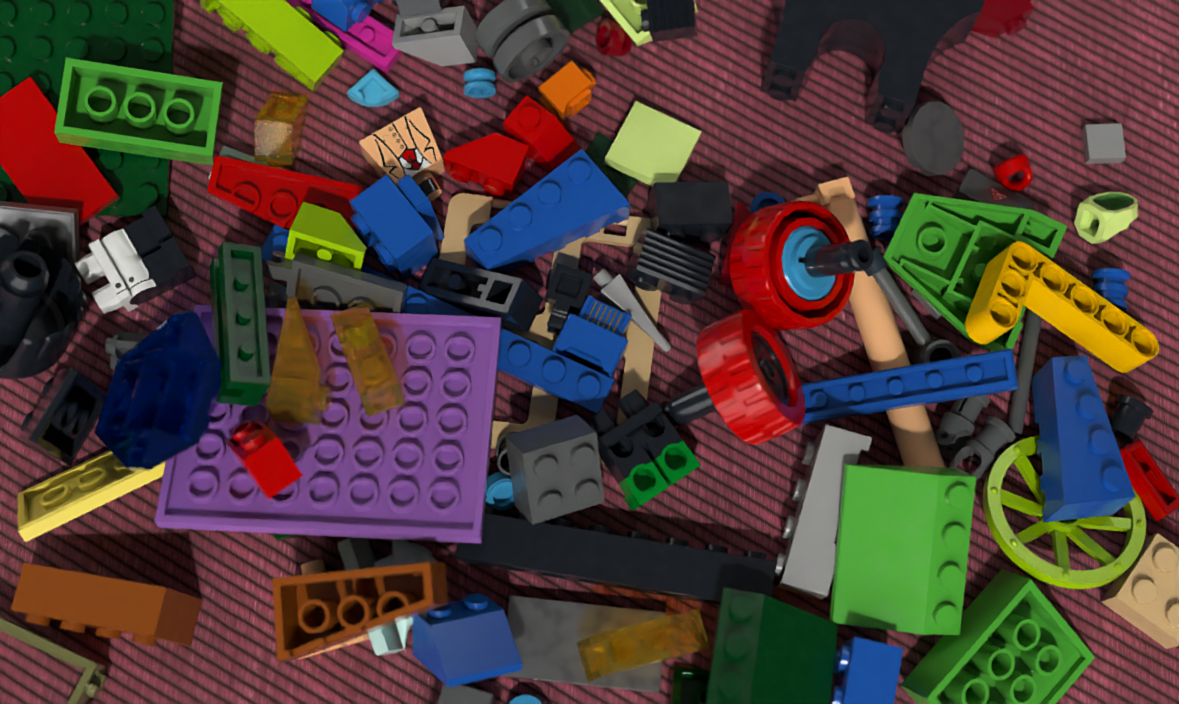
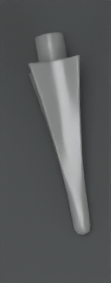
[593,269,671,352]

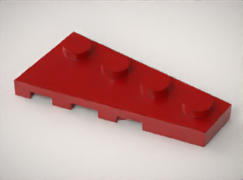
[207,155,364,232]

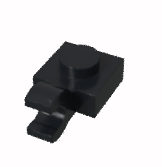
[545,263,593,335]

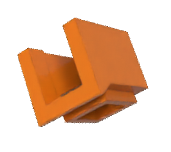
[538,61,596,126]

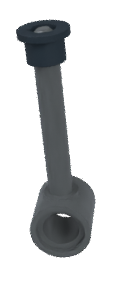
[865,246,961,365]

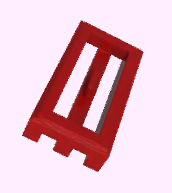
[1120,439,1179,522]

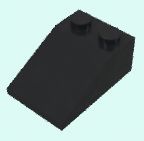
[19,368,110,466]

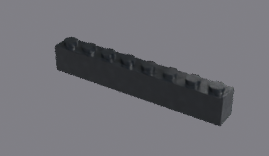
[454,507,776,605]

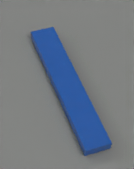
[801,348,1019,425]

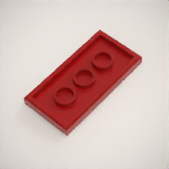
[0,77,120,227]

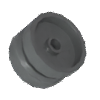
[475,0,570,83]

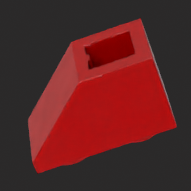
[443,132,530,197]
[224,418,303,500]

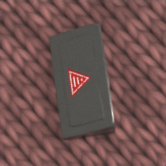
[953,168,1035,210]

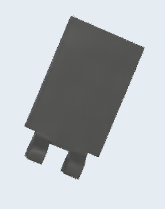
[264,251,408,313]

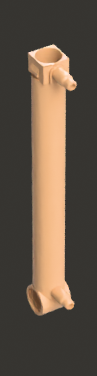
[790,177,945,468]

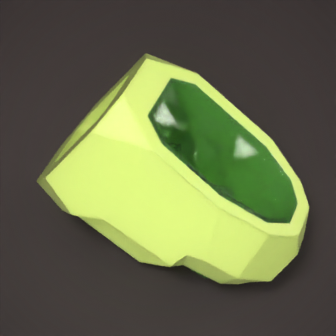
[1074,192,1138,244]

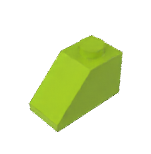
[285,202,366,271]

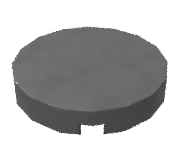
[902,101,964,176]

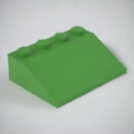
[829,464,976,635]
[900,569,1095,704]

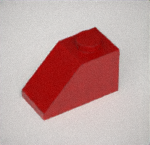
[503,95,582,173]

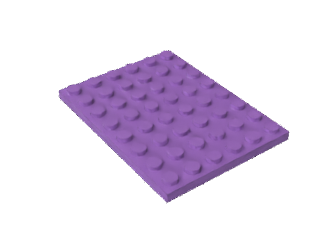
[154,305,502,543]

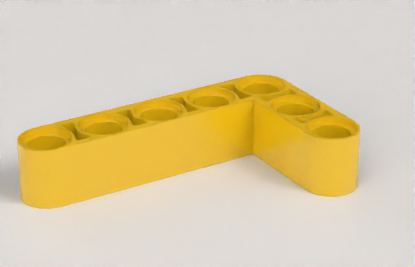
[965,241,1159,373]

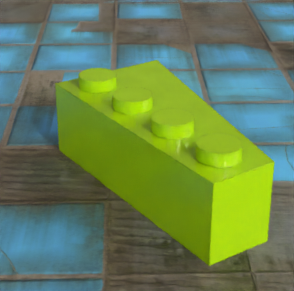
[200,0,344,92]

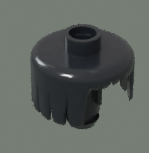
[0,234,86,379]

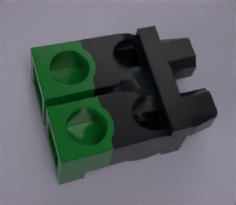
[587,389,701,511]

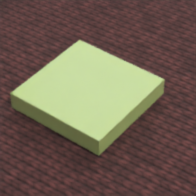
[604,101,702,187]

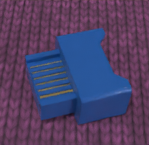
[553,295,632,378]

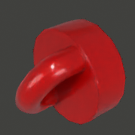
[992,153,1033,192]

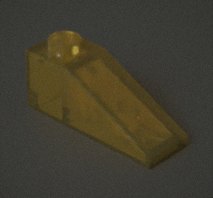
[266,297,332,425]
[330,302,405,417]
[577,609,710,682]

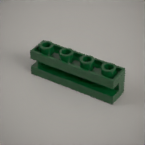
[209,242,271,406]

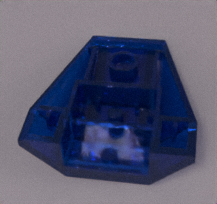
[94,311,222,471]

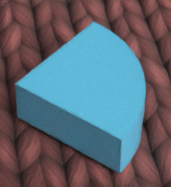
[347,68,400,107]

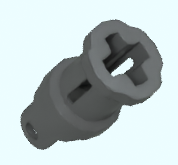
[935,395,990,456]
[948,416,1016,482]

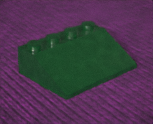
[704,587,838,704]

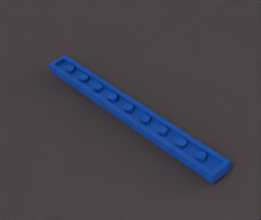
[261,224,615,415]

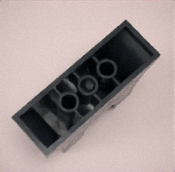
[761,0,984,134]

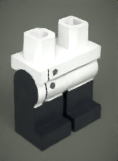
[75,206,196,314]

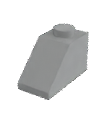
[392,6,478,66]

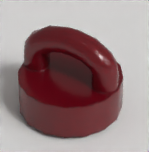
[596,19,632,56]

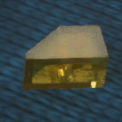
[255,91,309,167]

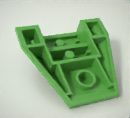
[883,193,1068,352]

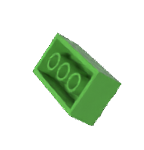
[54,57,223,166]

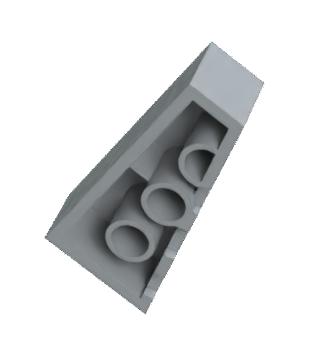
[774,425,872,600]

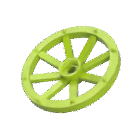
[983,435,1146,589]

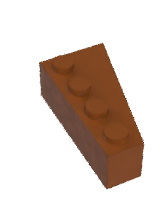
[272,562,448,662]
[11,563,202,646]

